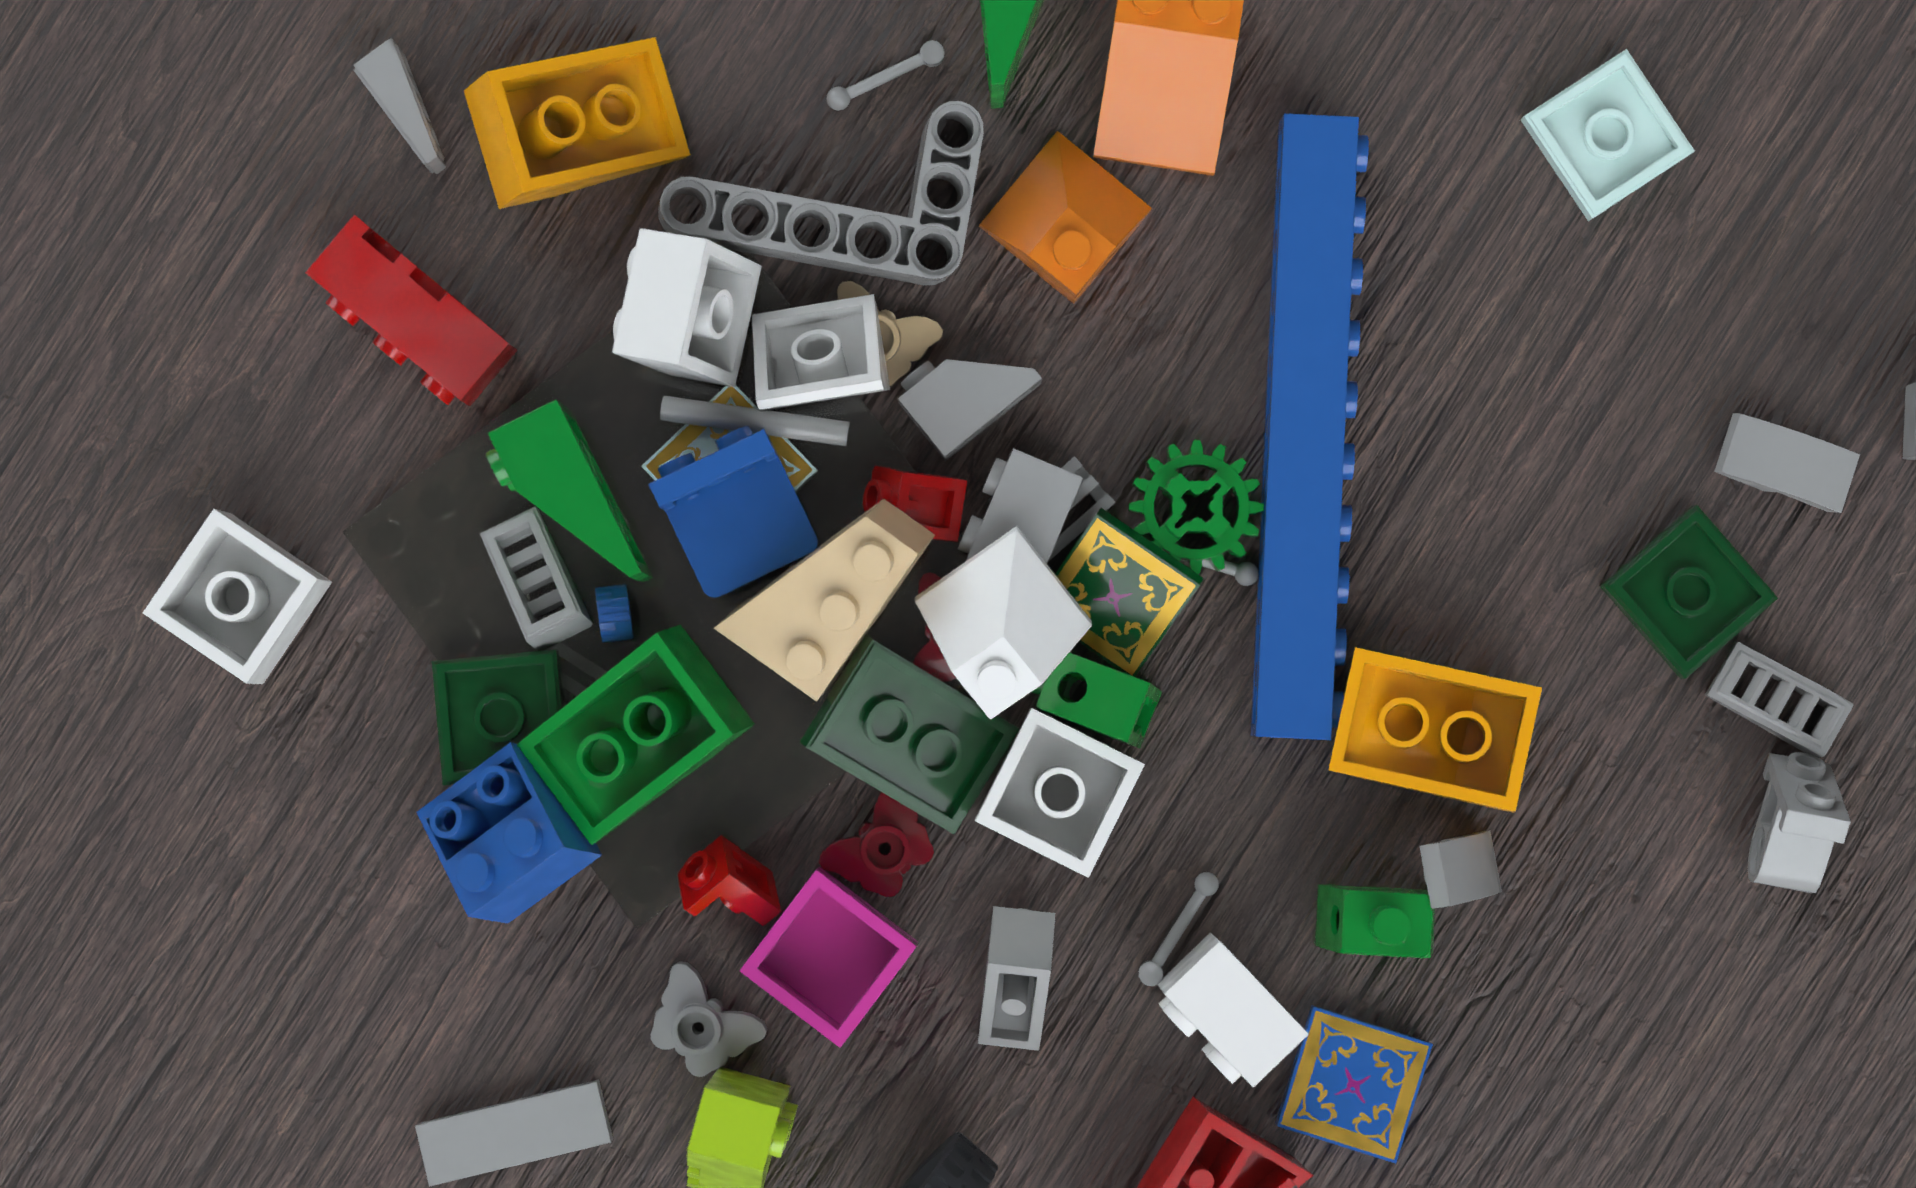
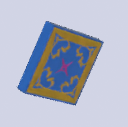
[1275,1005,1433,1164]

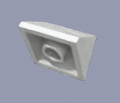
[752,294,890,410]

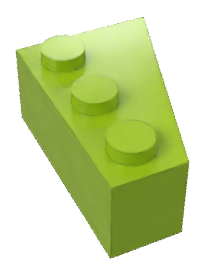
[687,1067,798,1188]

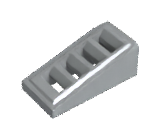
[354,38,446,175]
[480,506,593,651]
[1705,642,1853,757]

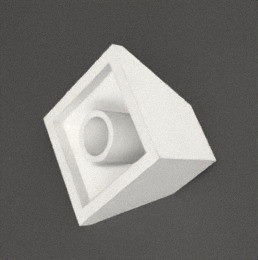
[915,526,1092,719]

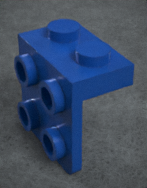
[649,425,818,598]

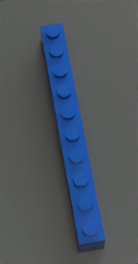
[1251,113,1369,740]

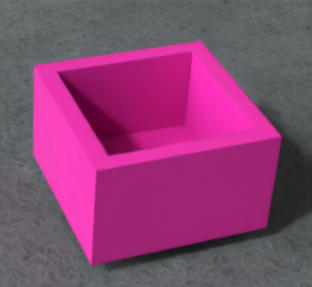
[740,866,918,1048]

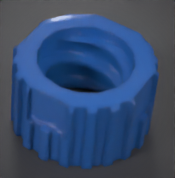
[595,584,634,643]

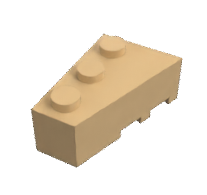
[714,499,935,701]

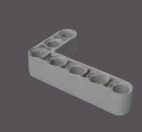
[659,101,984,285]

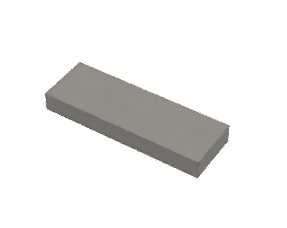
[415,1079,613,1187]

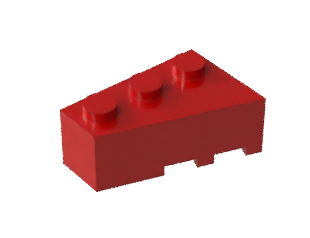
[305,215,517,406]

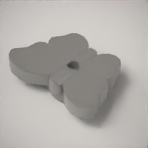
[650,961,768,1077]

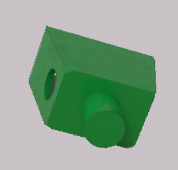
[1031,652,1162,749]
[1315,884,1435,958]

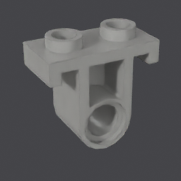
[1748,752,1851,893]

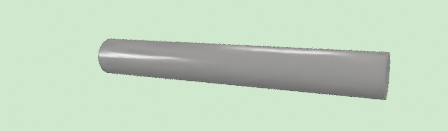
[660,396,850,446]

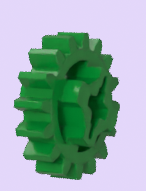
[1128,440,1264,574]

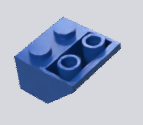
[416,742,602,923]

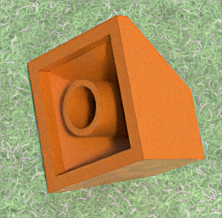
[979,131,1152,304]

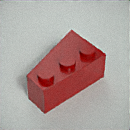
[1137,1096,1313,1188]

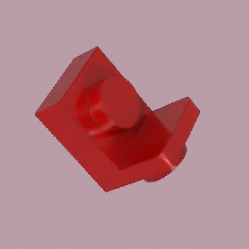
[863,466,967,542]
[677,835,781,926]

